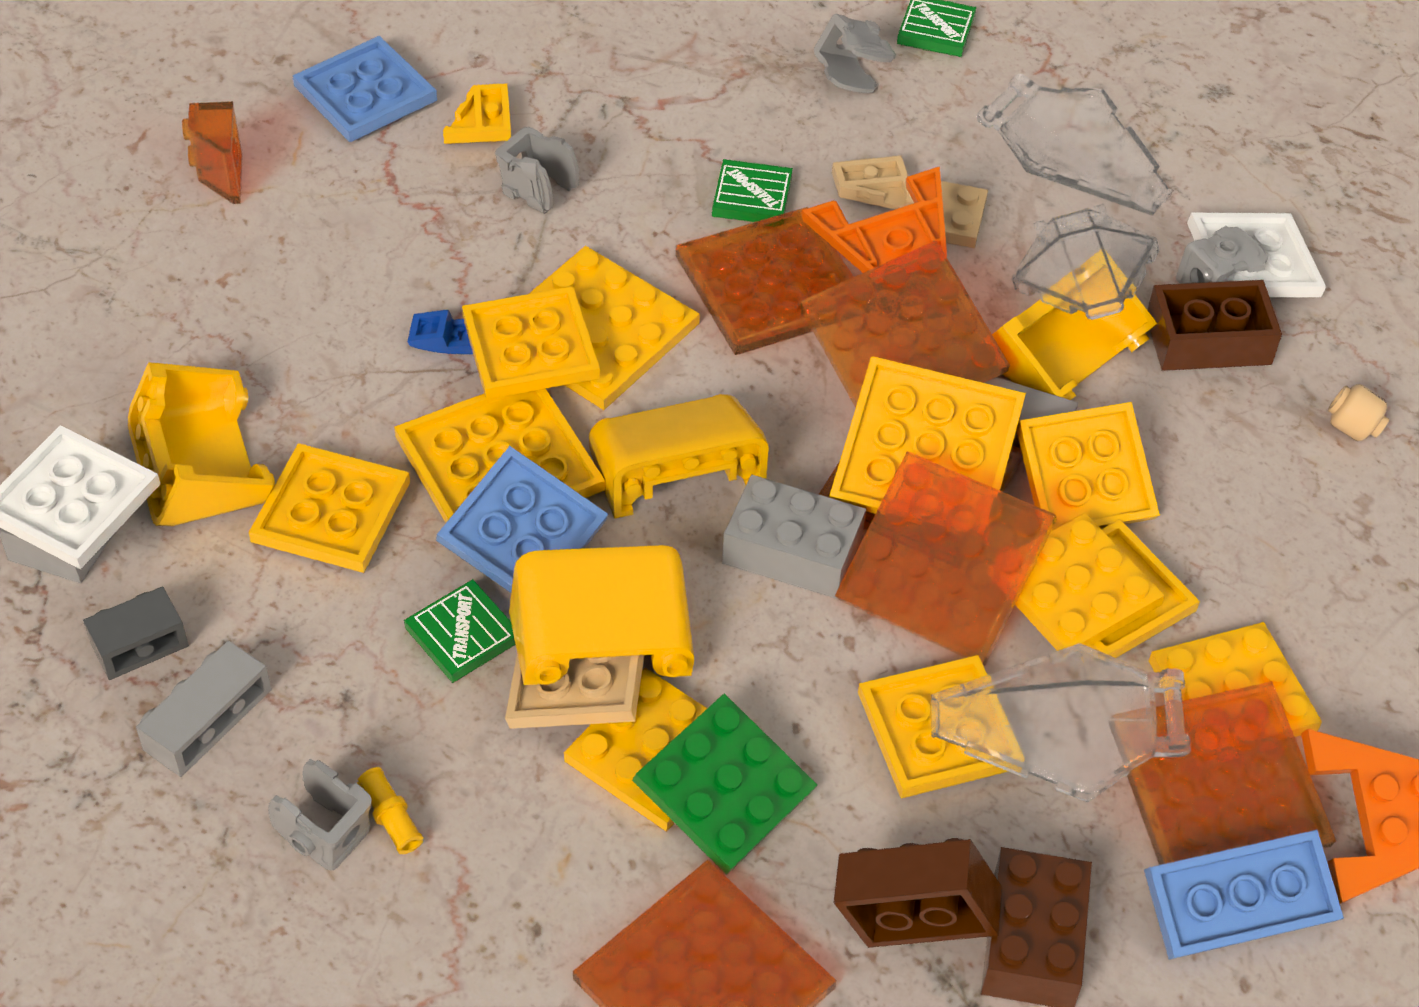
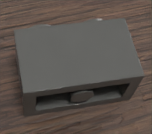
[83,586,189,680]

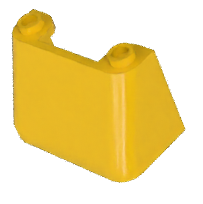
[975,252,1158,400]
[128,362,275,526]
[589,394,769,519]
[509,545,694,685]

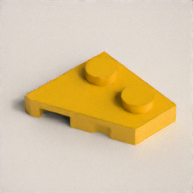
[443,83,511,144]

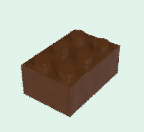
[1147,280,1282,371]
[833,838,1002,948]
[981,847,1092,1007]

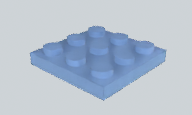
[293,36,437,142]
[436,446,608,593]

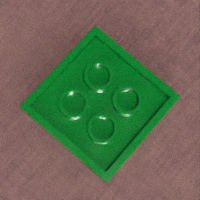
[632,693,817,875]

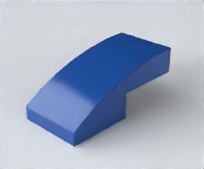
[407,310,473,354]

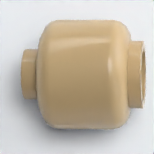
[1328,384,1389,441]

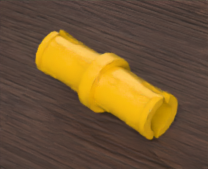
[357,767,424,854]

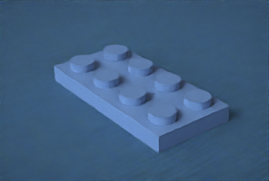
[1144,830,1344,960]

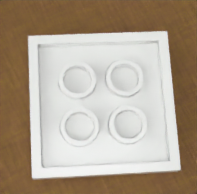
[1187,212,1326,298]
[0,425,160,569]

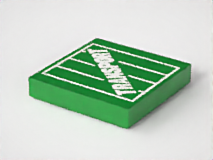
[897,0,976,57]
[712,159,793,226]
[404,579,516,683]

